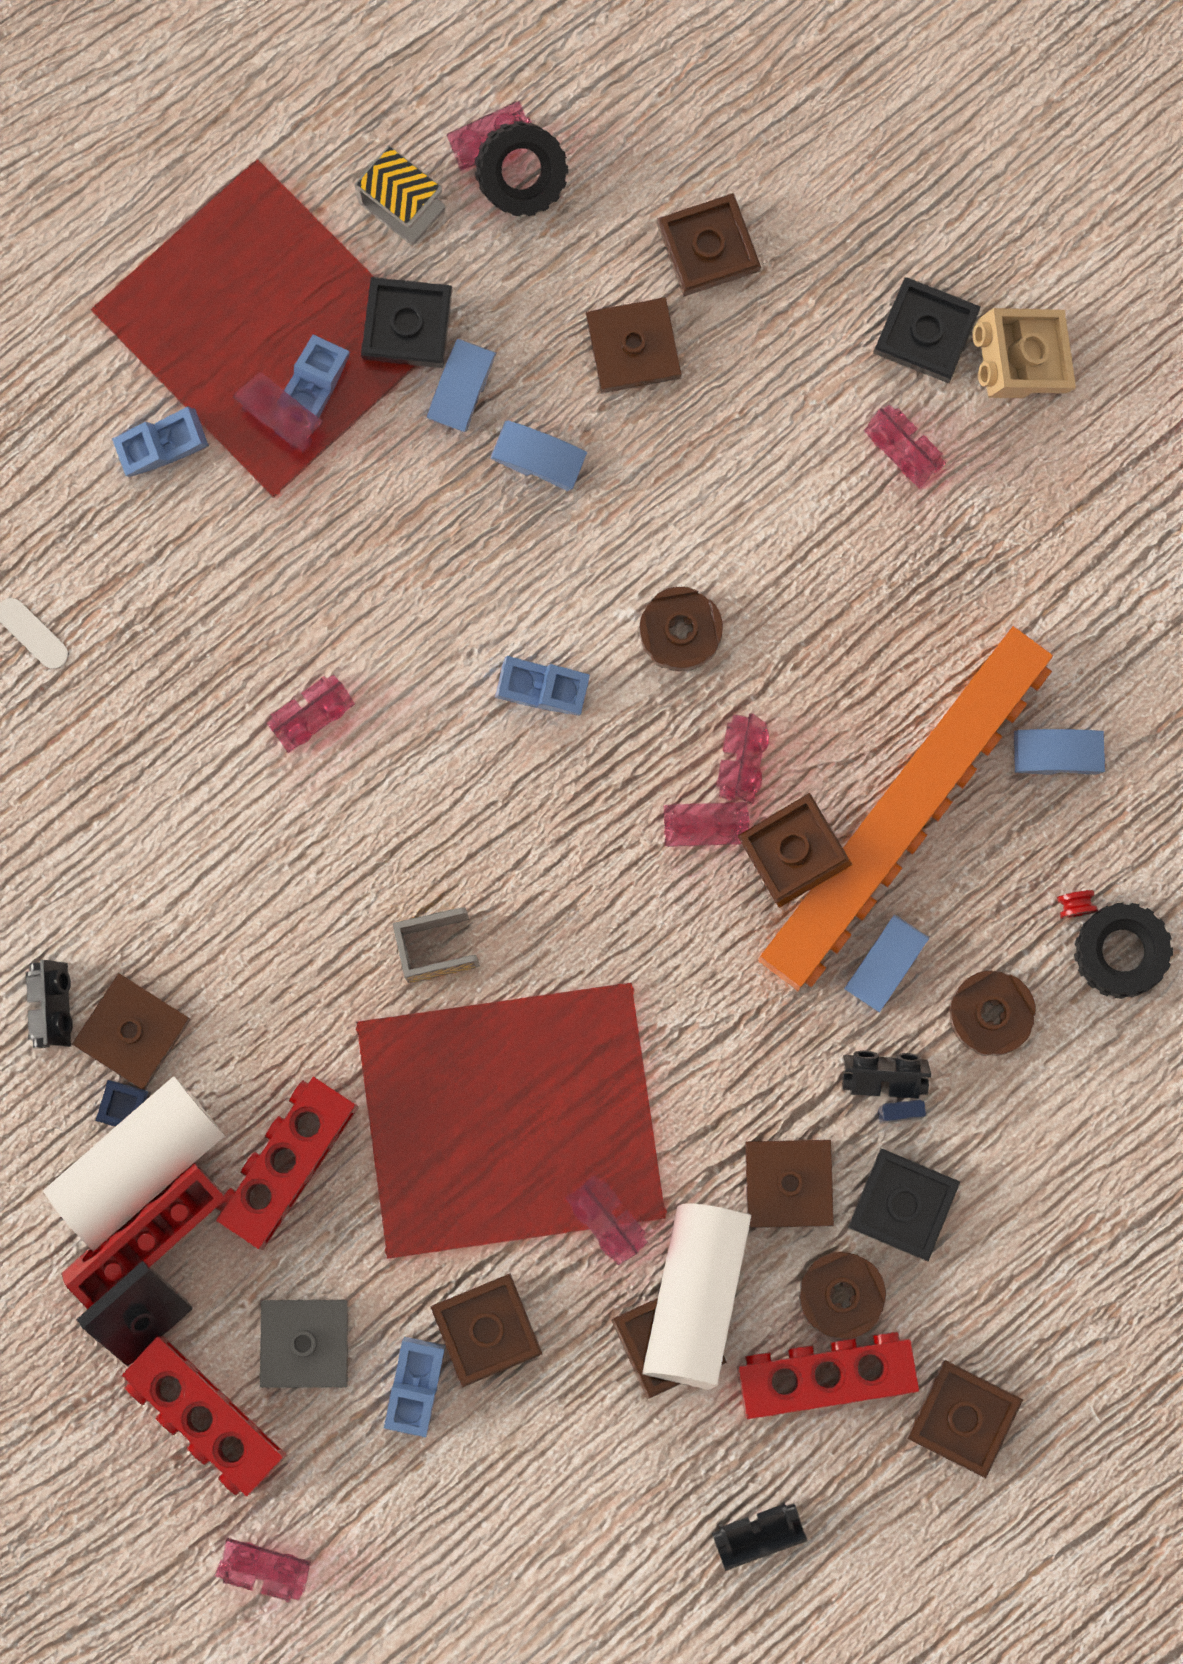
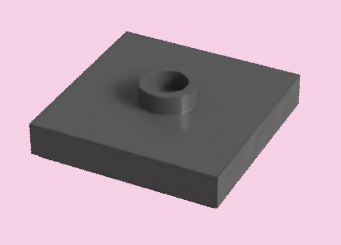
[260,1300,348,1388]

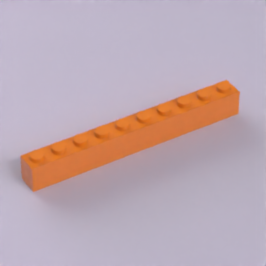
[758,626,1053,991]

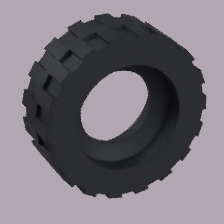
[474,121,568,217]
[1074,902,1173,999]

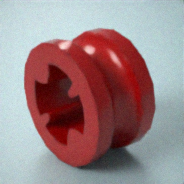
[1057,890,1098,919]

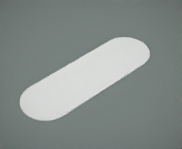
[0,598,68,669]

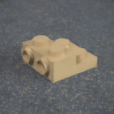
[973,308,1076,398]

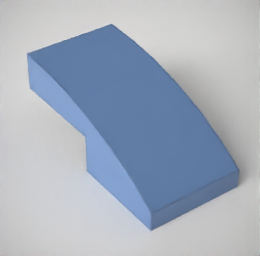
[275,334,350,431]
[426,339,496,432]
[112,407,209,477]
[490,420,587,491]
[495,656,590,716]
[1014,729,1105,775]
[844,914,930,1013]
[384,1337,446,1437]

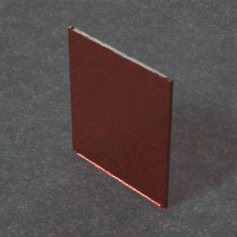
[91,159,417,498]
[355,982,667,1259]

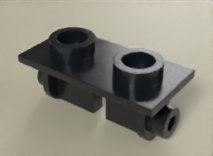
[25,960,73,1049]
[842,1050,931,1099]
[712,1502,808,1571]

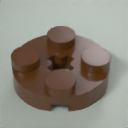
[639,587,723,671]
[949,970,1036,1056]
[799,1252,886,1339]

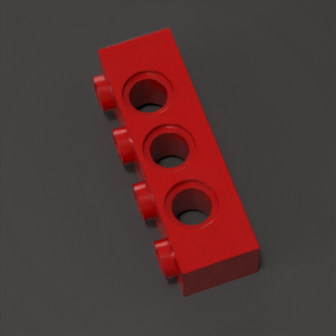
[216,1076,359,1250]
[61,1162,226,1309]
[737,1332,920,1419]
[121,1336,287,1497]

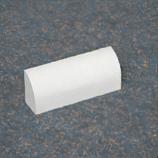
[43,1076,225,1251]
[642,1204,751,1390]

